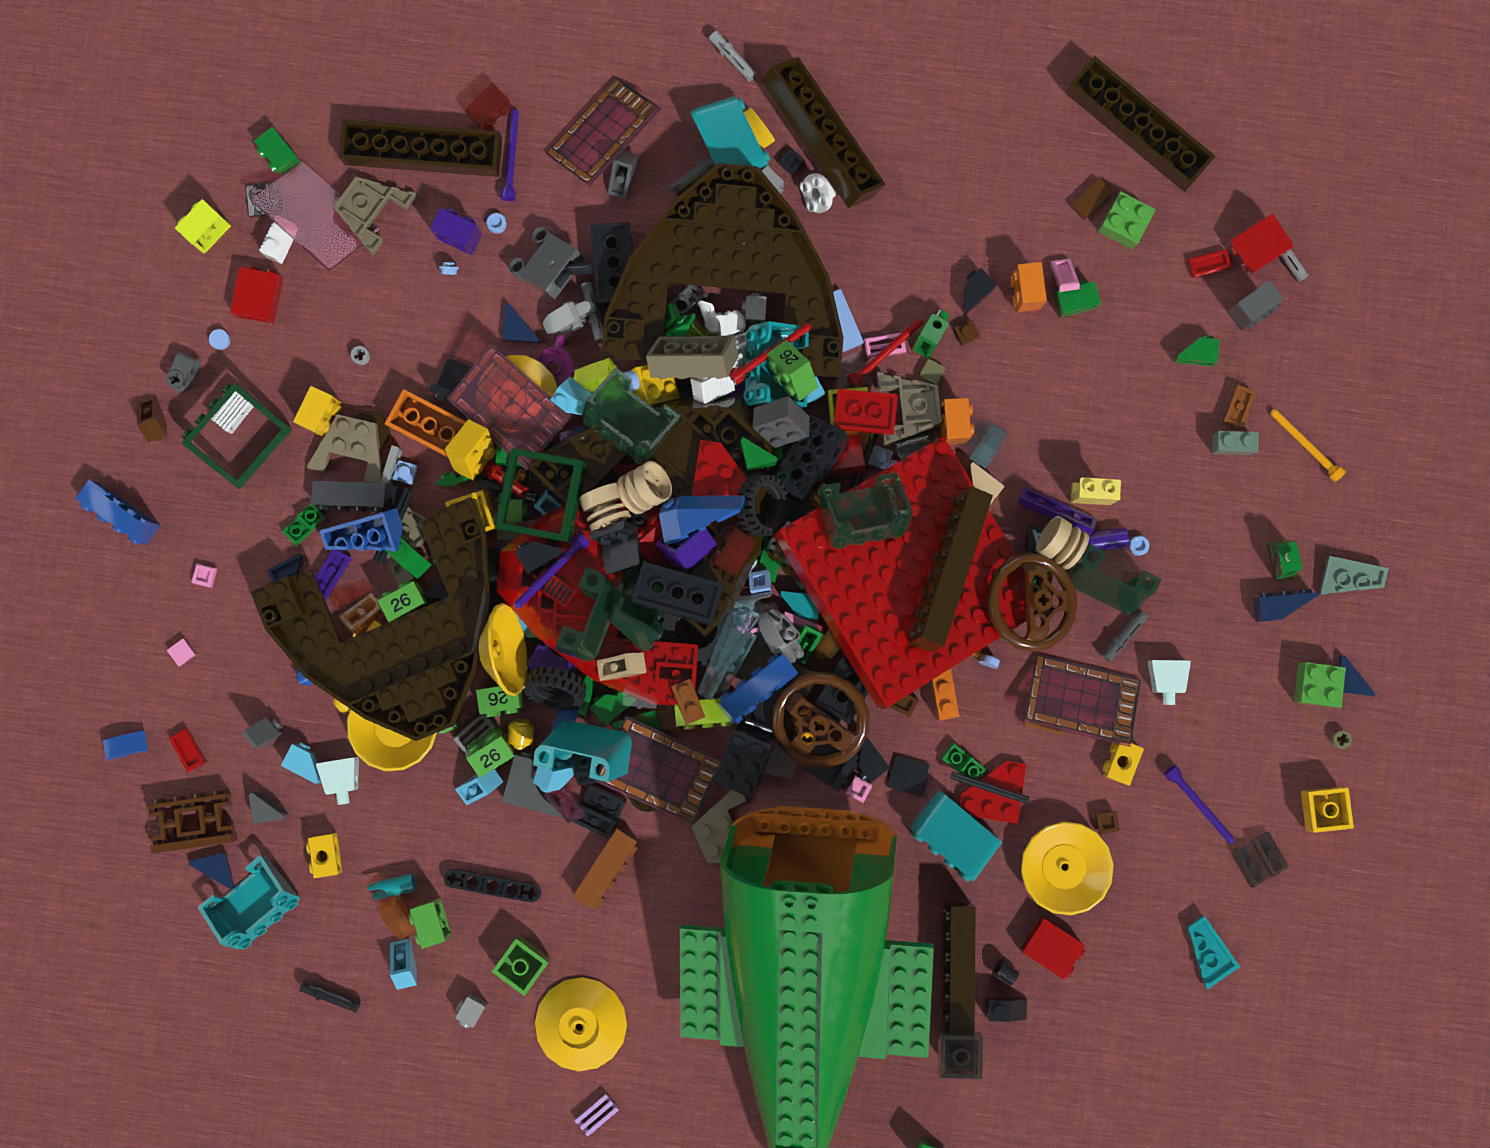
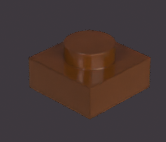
[954,319,981,346]
[1095,810,1120,834]

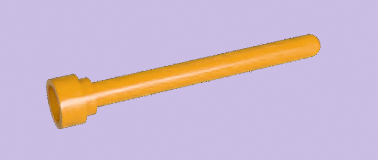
[1270,409,1346,483]

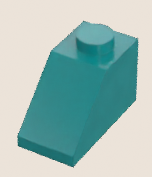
[780,591,819,623]

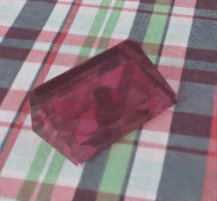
[544,787,585,823]

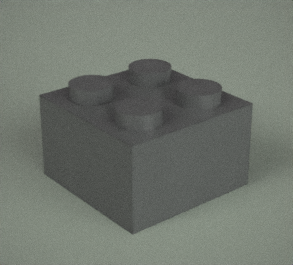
[1227,280,1284,330]
[753,396,810,448]

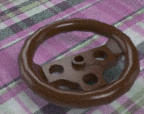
[986,552,1078,652]
[771,672,870,768]

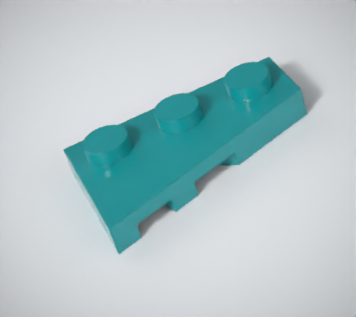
[1186,915,1240,990]

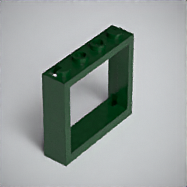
[181,381,292,490]
[494,448,587,543]

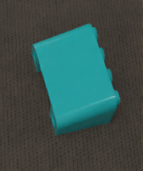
[744,321,809,408]
[533,720,632,782]
[908,790,1002,882]
[198,855,300,950]

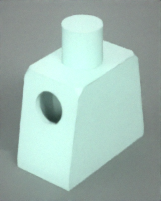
[1148,660,1191,705]
[316,757,359,805]

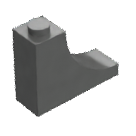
[502,752,564,817]

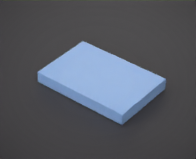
[833,289,864,353]

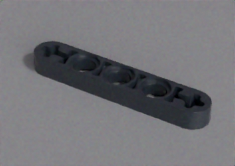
[444,869,542,902]

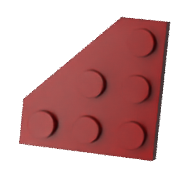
[692,440,747,496]
[958,761,1027,824]

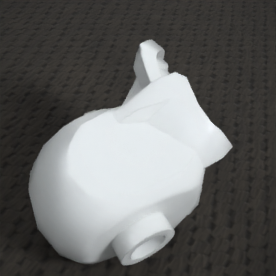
[698,301,746,337]

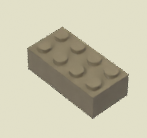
[646,336,738,379]

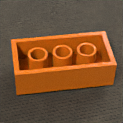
[385,389,466,458]

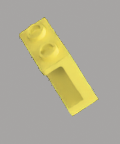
[1071,477,1121,505]

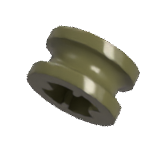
[1331,731,1352,749]

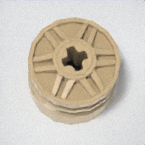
[617,461,672,514]
[579,483,631,531]
[1036,516,1089,569]

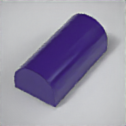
[1087,527,1129,553]

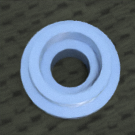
[439,262,459,275]

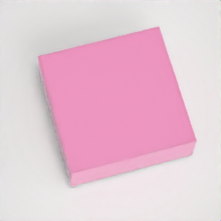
[191,564,217,588]
[167,638,197,666]
[845,776,873,803]

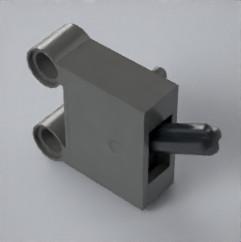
[509,226,595,300]

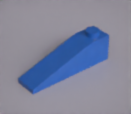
[659,496,745,545]

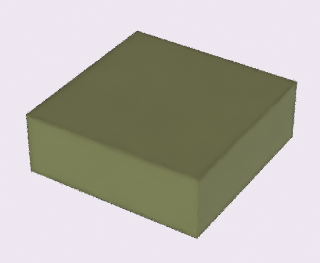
[919,359,946,385]

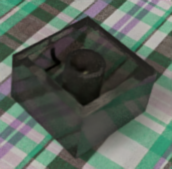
[938,1030,983,1079]

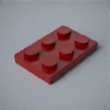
[834,388,898,435]

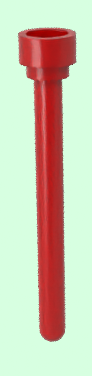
[846,319,923,388]
[729,323,812,385]

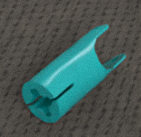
[367,873,416,900]

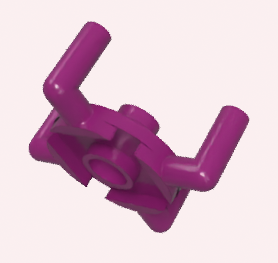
[535,335,579,387]

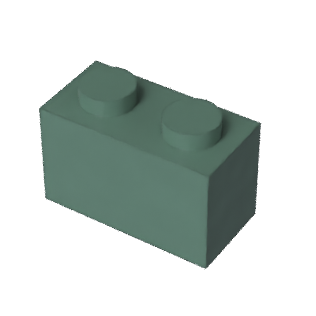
[1212,431,1259,455]

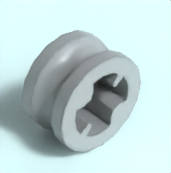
[351,346,370,365]

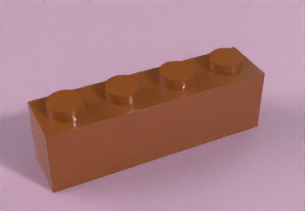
[573,827,639,910]

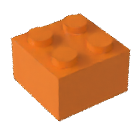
[1010,262,1047,312]
[940,398,974,445]

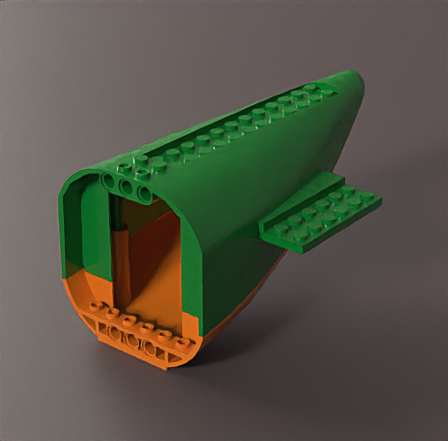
[680,806,934,1148]

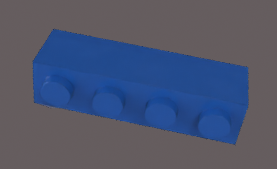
[75,479,160,545]
[319,508,403,551]
[717,654,798,723]

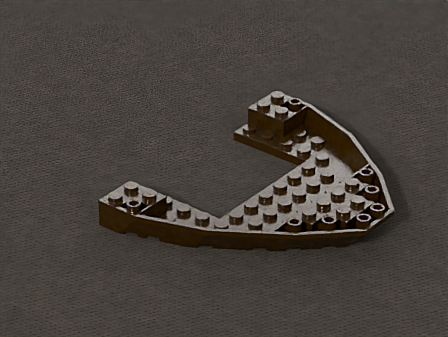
[602,163,844,378]
[528,397,772,638]
[250,497,490,741]

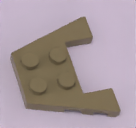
[334,177,416,256]
[876,372,942,446]
[307,414,382,483]
[387,508,427,588]
[692,790,746,863]

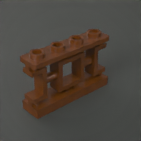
[146,790,237,854]

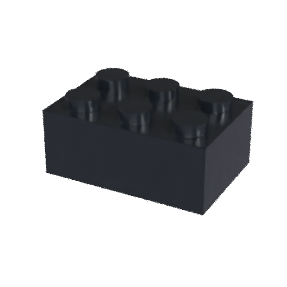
[715,722,776,798]

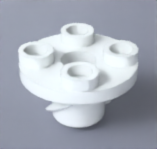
[800,173,837,213]

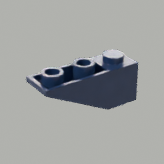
[1253,589,1319,622]

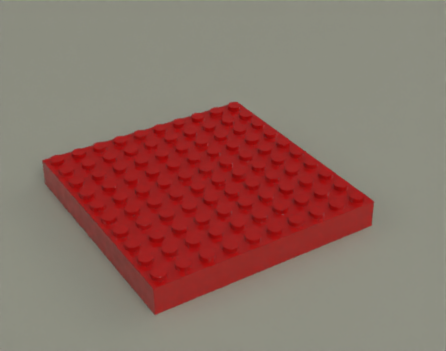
[774,436,1035,711]

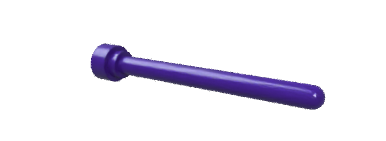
[500,109,519,202]
[514,533,590,609]
[1164,765,1235,844]

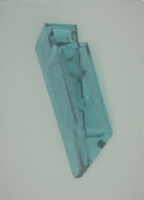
[698,601,761,700]

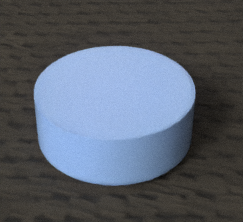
[486,213,507,234]
[209,329,231,350]
[622,371,639,392]
[1128,536,1149,556]
[979,654,1000,669]

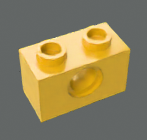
[1102,741,1144,786]
[306,833,343,878]

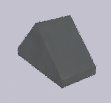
[249,791,289,824]

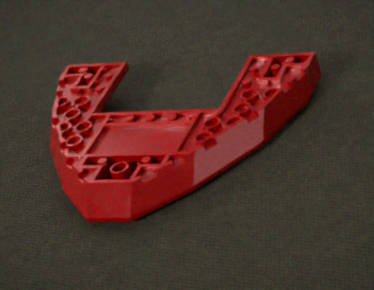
[497,478,698,706]

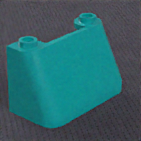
[690,96,771,171]

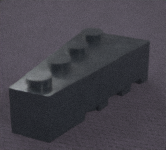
[311,481,403,513]

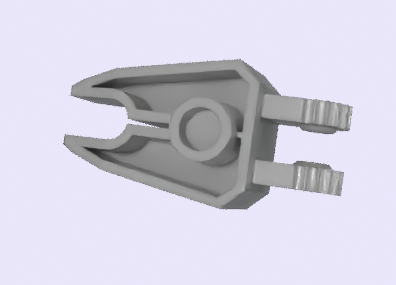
[543,300,597,334]
[758,609,804,663]

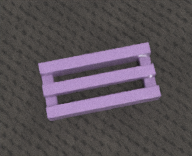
[575,1093,619,1137]

